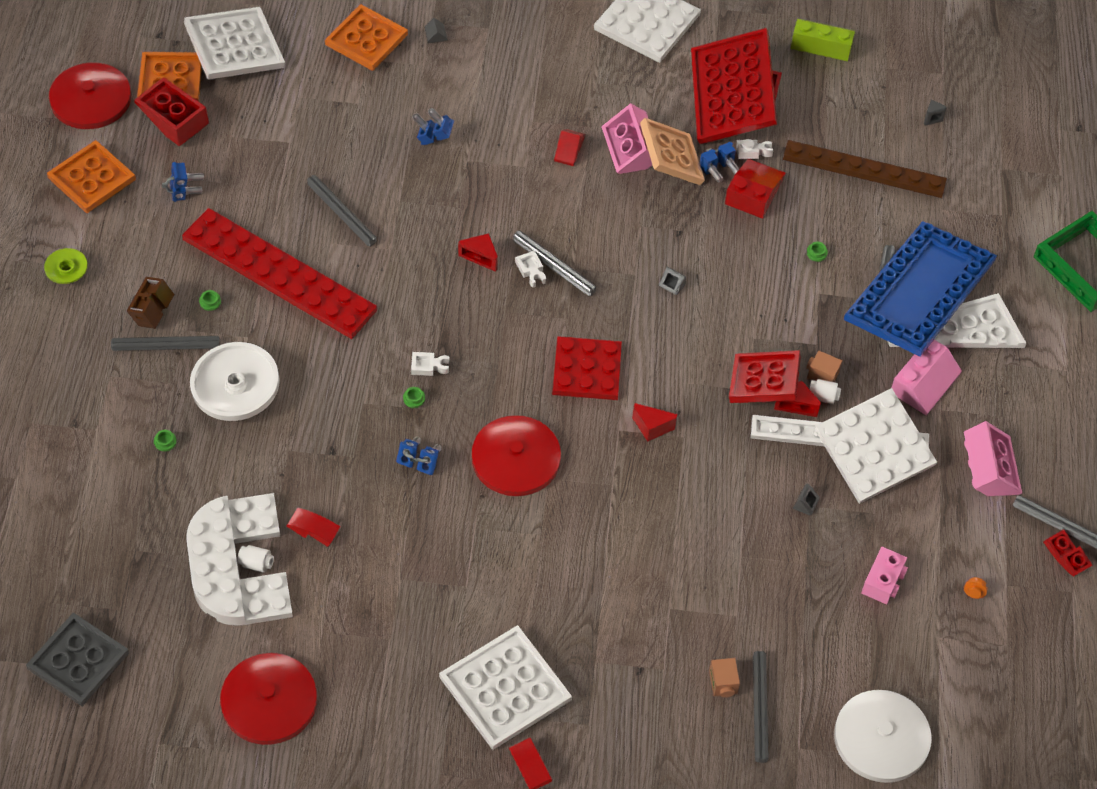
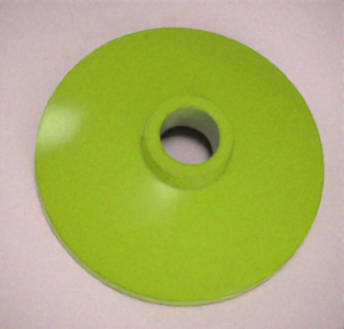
[44,248,88,284]

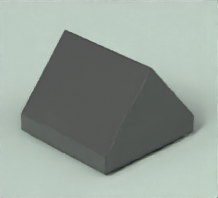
[424,18,447,43]
[924,99,946,125]
[658,267,686,295]
[793,483,820,515]

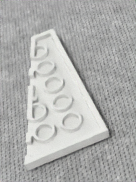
[887,293,1026,348]

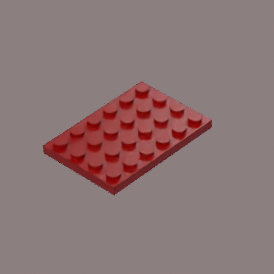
[691,28,777,144]

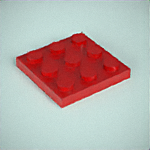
[552,336,622,400]
[729,350,801,403]

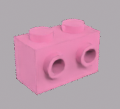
[861,547,908,604]

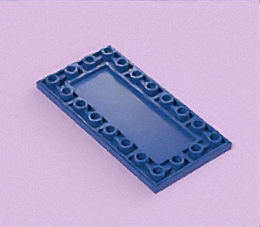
[844,221,997,357]

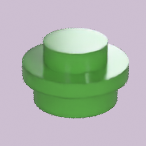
[807,242,828,262]
[199,290,221,311]
[403,387,425,408]
[154,430,177,451]

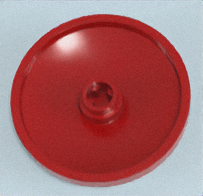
[49,63,131,129]
[472,416,561,496]
[220,653,317,745]

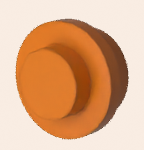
[964,577,987,599]

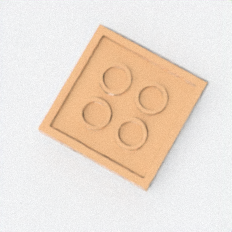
[640,118,705,185]

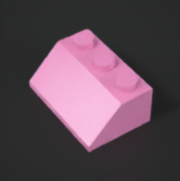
[601,103,652,174]
[891,340,962,416]
[964,421,1022,496]

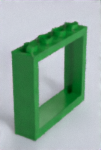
[1033,211,1097,312]

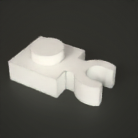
[736,139,773,159]
[515,251,546,288]
[411,352,449,376]

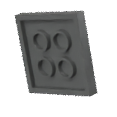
[26,612,129,707]

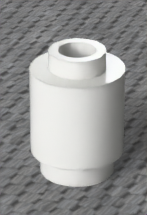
[810,379,841,404]
[237,545,274,573]

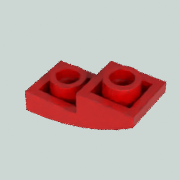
[286,508,341,547]
[1043,529,1092,577]
[509,738,553,789]

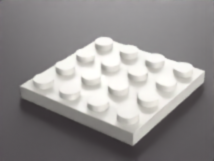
[594,0,701,63]
[184,7,285,80]
[814,388,937,504]
[439,625,572,750]

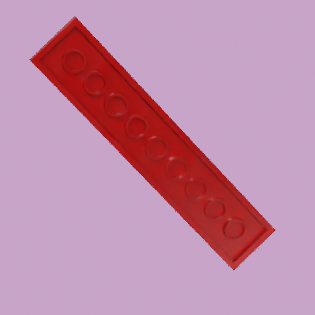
[182,208,377,339]

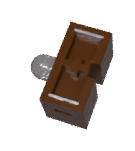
[127,277,175,329]

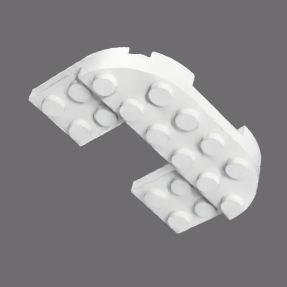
[187,493,293,625]

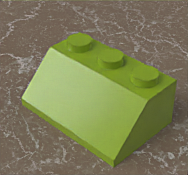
[790,18,855,61]

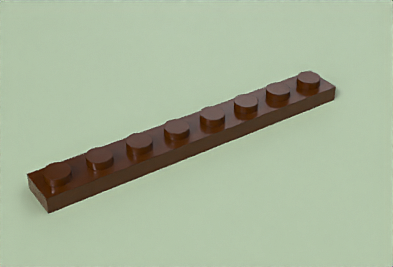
[783,140,947,198]

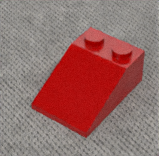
[134,77,209,146]
[725,159,786,219]

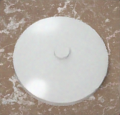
[190,342,280,421]
[834,690,931,783]

